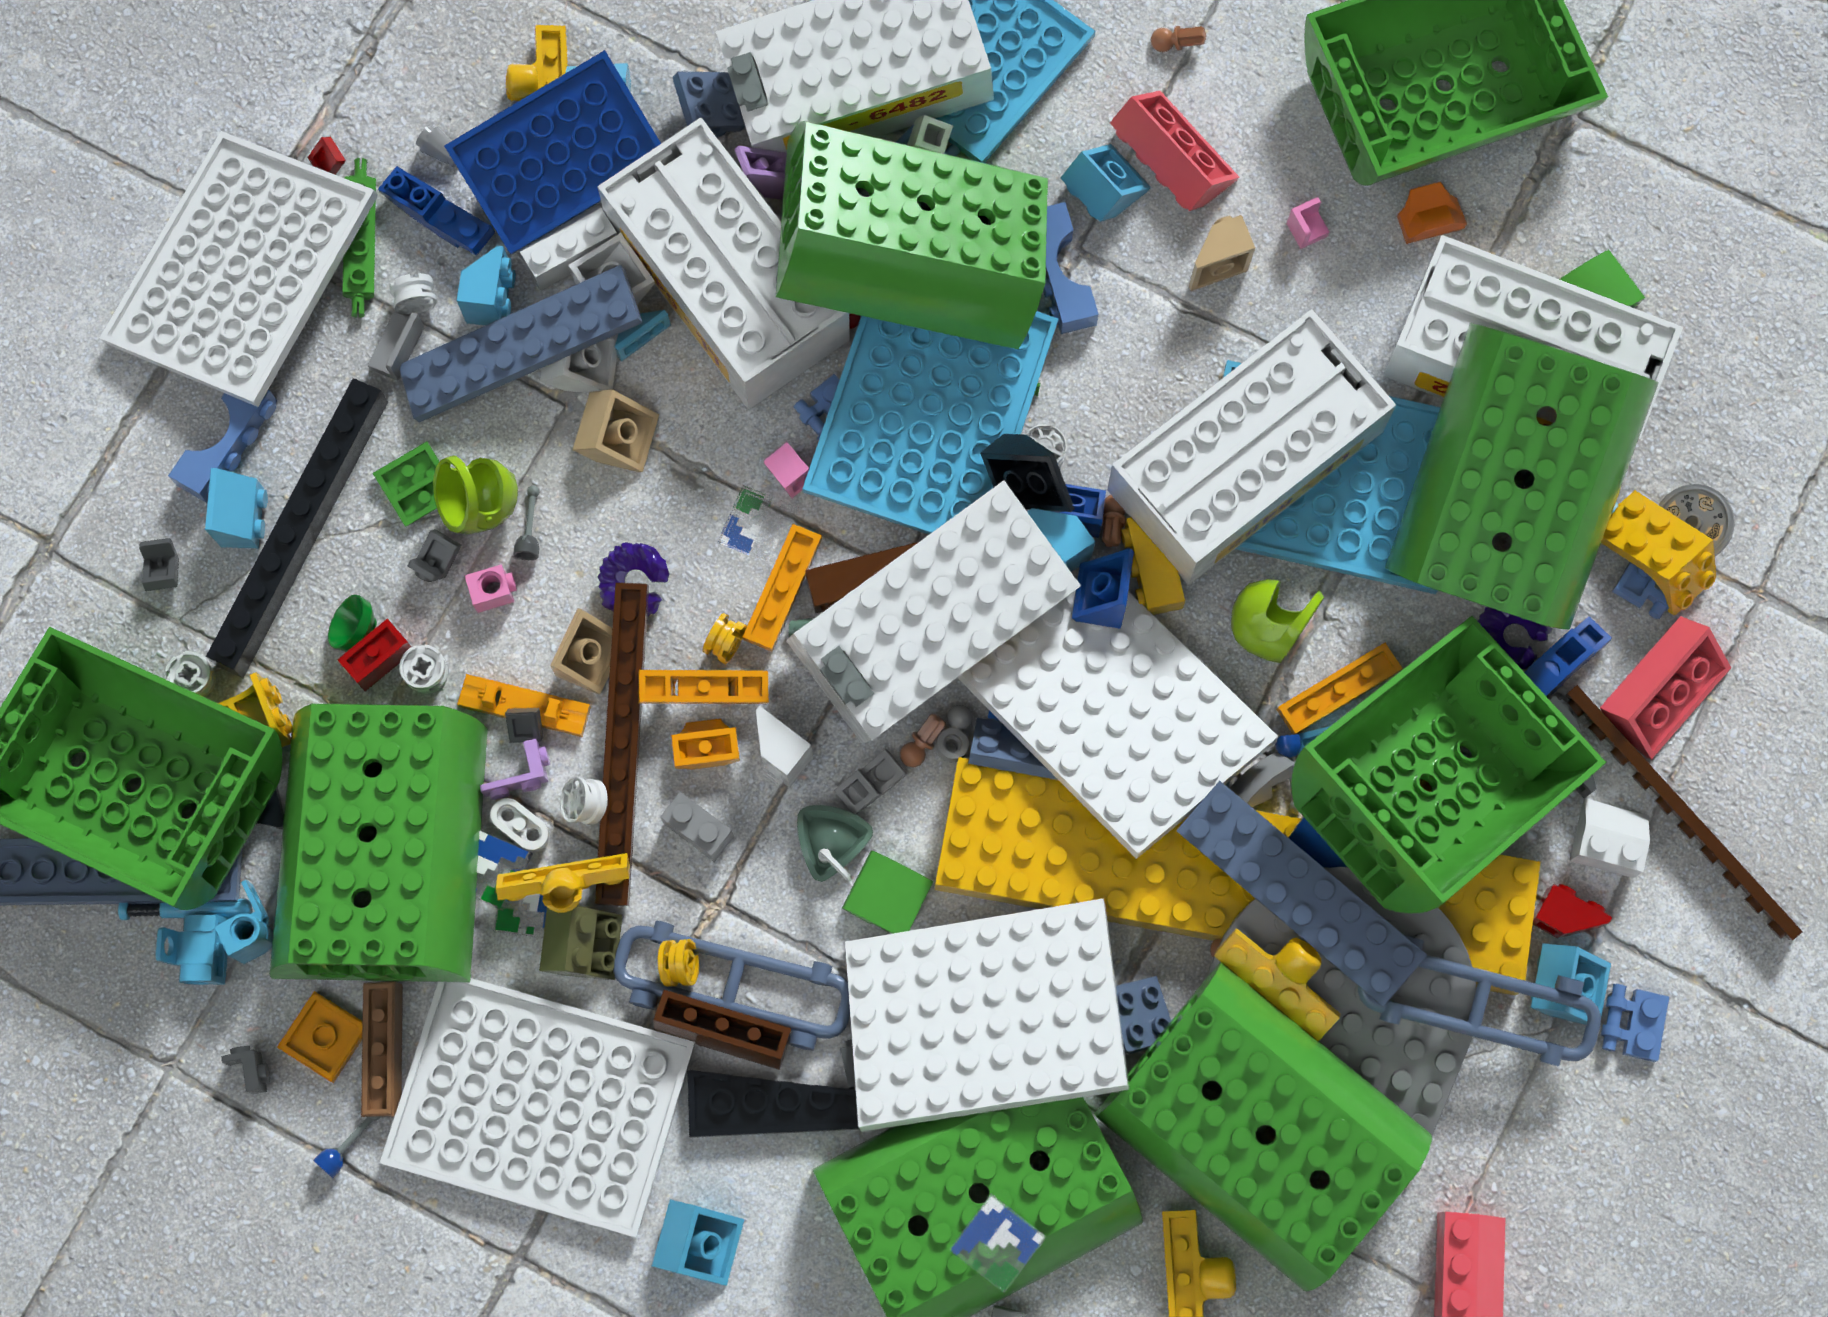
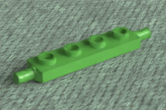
[342,158,376,318]

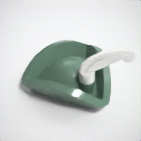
[797,805,873,882]

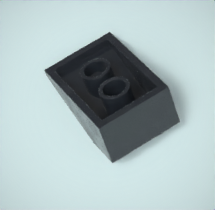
[980,434,1075,512]

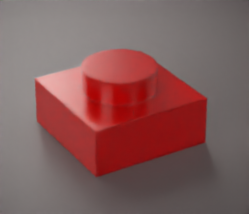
[308,137,346,175]

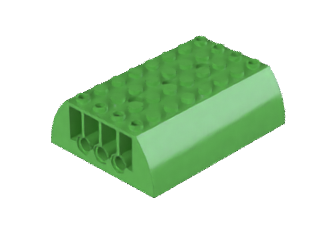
[1304,0,1608,186]
[776,121,1048,349]
[1385,323,1659,630]
[1292,616,1607,913]
[0,626,282,910]
[270,704,488,982]
[1094,962,1432,1292]
[812,1097,1143,1317]

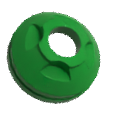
[328,594,377,652]

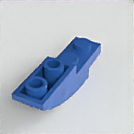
[378,166,495,256]
[1524,616,1612,698]

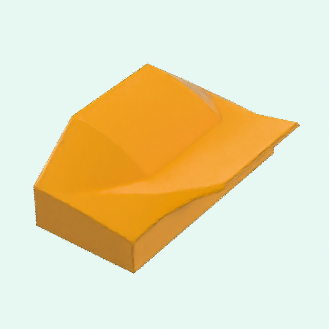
[671,718,740,770]

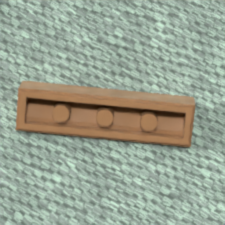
[361,982,403,1117]

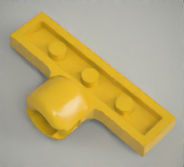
[506,25,568,101]
[496,853,630,913]
[1214,928,1341,1041]
[1162,1210,1236,1317]

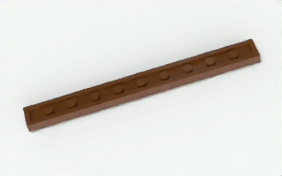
[595,583,649,906]
[1565,685,1803,940]

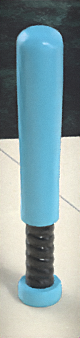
[118,899,252,920]

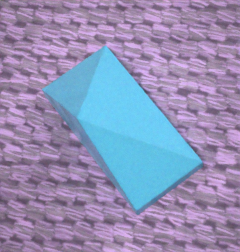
[615,310,671,362]

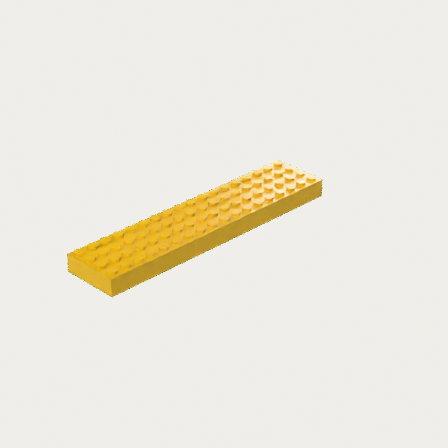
[935,757,1541,996]

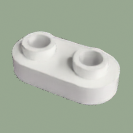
[490,798,550,852]

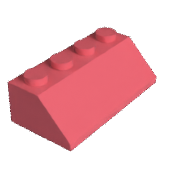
[1110,90,1239,211]
[1600,616,1731,760]
[1434,1212,1506,1317]

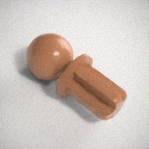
[1151,26,1206,52]
[1102,495,1126,548]
[900,713,946,768]

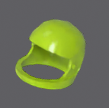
[433,455,518,534]
[1231,579,1324,663]

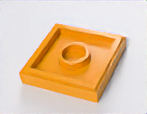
[277,991,363,1083]

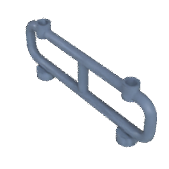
[613,921,850,1051]
[1358,935,1601,1066]

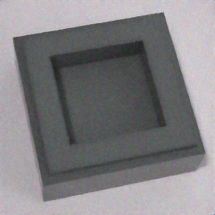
[505,708,544,743]

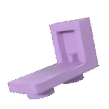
[480,739,550,800]

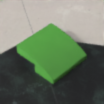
[1559,249,1645,308]
[373,441,440,527]
[842,850,934,934]

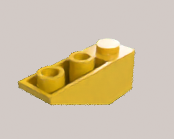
[1121,518,1185,615]

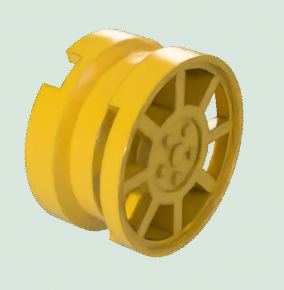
[702,613,747,665]
[658,939,699,987]

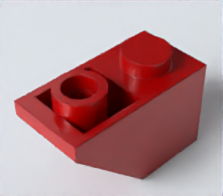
[1533,884,1612,939]

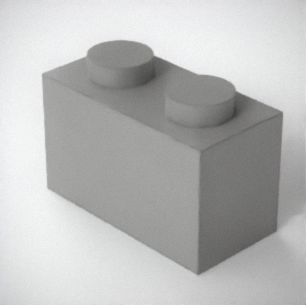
[660,792,734,862]

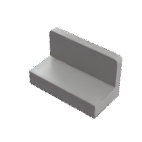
[367,311,424,381]

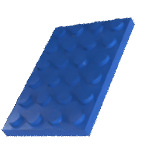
[444,50,661,255]

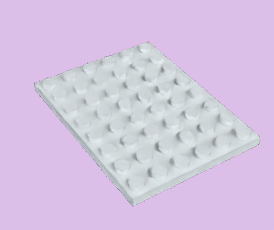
[100,131,378,407]
[958,579,1279,859]
[845,899,1129,1132]
[380,978,695,1238]

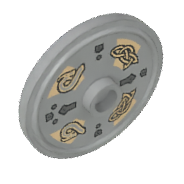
[1659,484,1735,556]

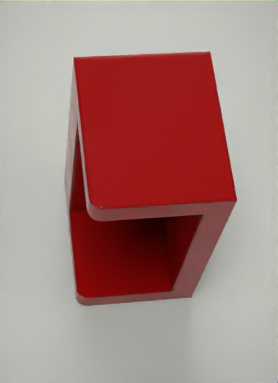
[337,618,411,692]

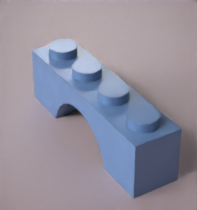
[1043,202,1099,334]
[168,389,277,503]

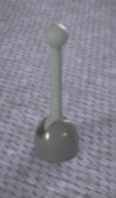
[513,485,540,561]

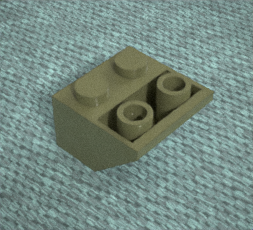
[539,906,622,980]

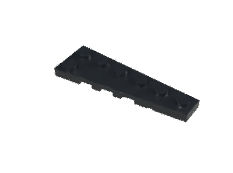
[687,1070,890,1138]

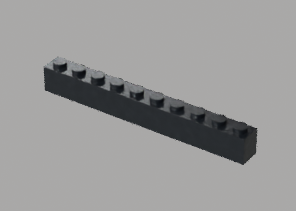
[205,378,388,678]

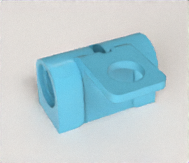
[214,880,273,964]
[156,915,228,985]

